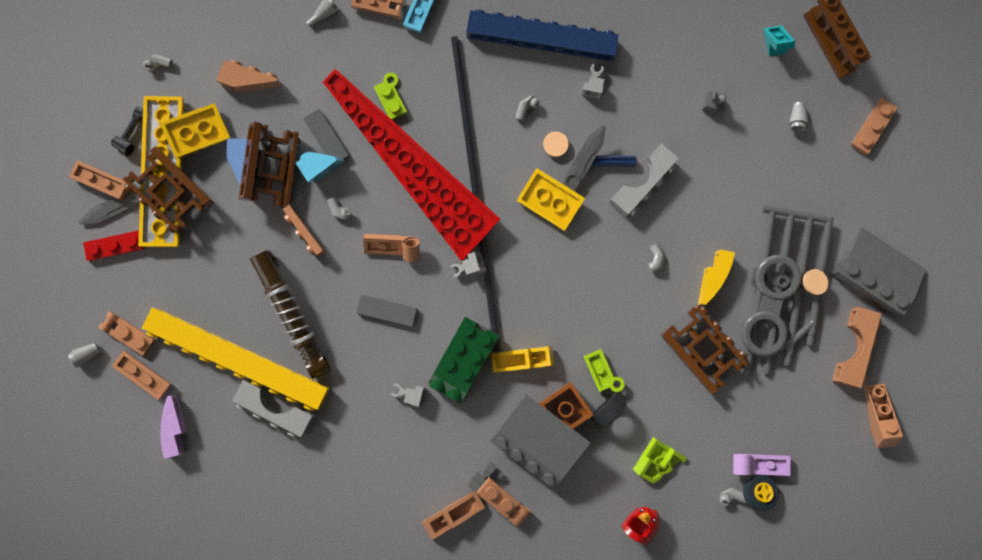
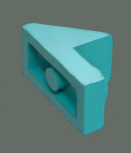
[763,25,795,56]

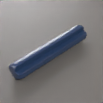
[591,155,637,167]

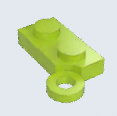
[374,73,407,120]
[583,349,625,392]

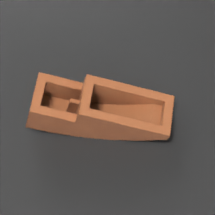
[421,491,485,539]

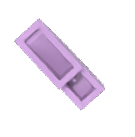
[160,395,187,459]

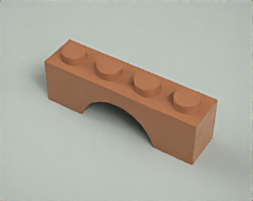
[832,307,882,388]

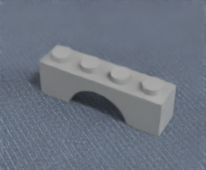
[609,143,679,217]
[232,380,315,438]

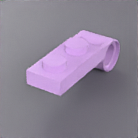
[733,454,791,476]

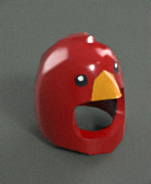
[621,506,660,547]

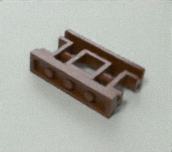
[803,0,871,80]
[238,122,300,208]
[122,146,214,234]
[660,305,749,395]

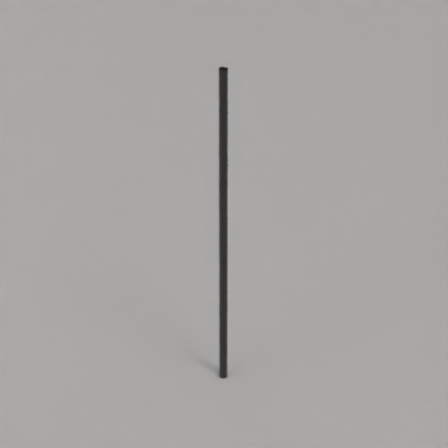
[451,36,502,352]

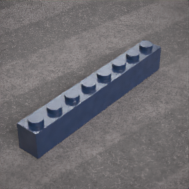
[466,9,619,62]

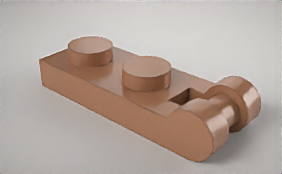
[351,0,407,20]
[98,311,156,356]

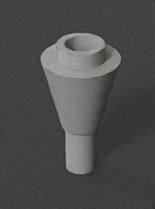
[306,0,338,28]

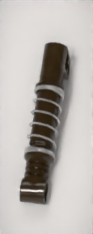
[249,250,331,379]

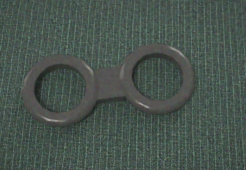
[741,255,801,357]

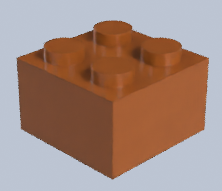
[538,382,593,429]

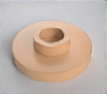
[543,132,568,157]
[803,269,828,295]

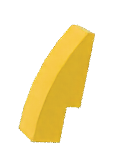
[698,249,735,306]
[491,346,555,373]

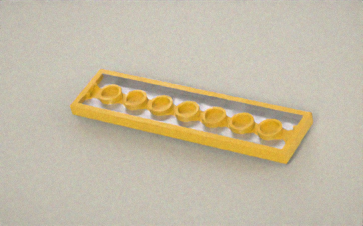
[139,96,184,247]

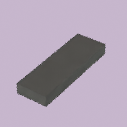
[303,109,349,160]
[356,295,417,327]

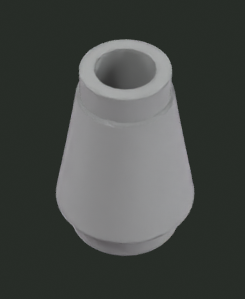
[789,102,808,132]
[68,342,101,368]

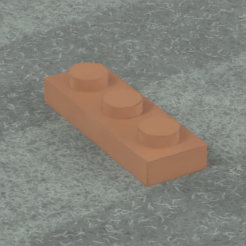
[850,98,898,155]
[69,160,128,200]
[283,205,325,257]
[112,350,172,400]

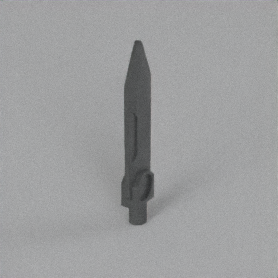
[563,125,606,191]
[79,186,141,225]

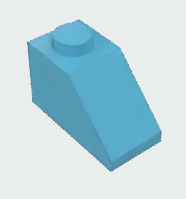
[296,152,344,182]

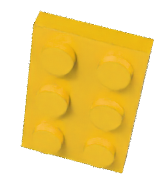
[160,103,230,159]
[516,168,585,231]

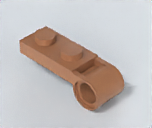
[363,234,420,262]
[476,477,532,528]

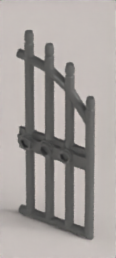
[740,205,834,376]

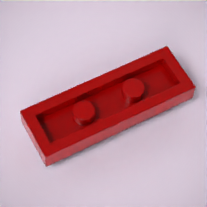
[83,230,145,262]

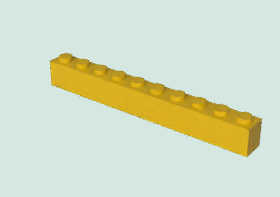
[141,307,330,411]

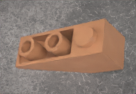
[216,60,281,92]
[865,384,903,448]

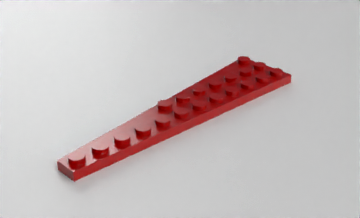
[323,69,501,261]

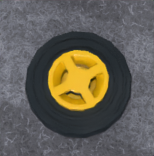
[743,475,779,511]

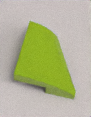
[633,437,687,484]

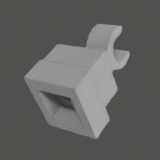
[582,64,604,99]
[451,252,486,277]
[391,383,425,407]

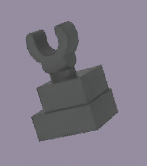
[702,91,726,115]
[467,462,496,492]

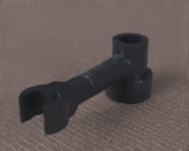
[111,106,143,156]

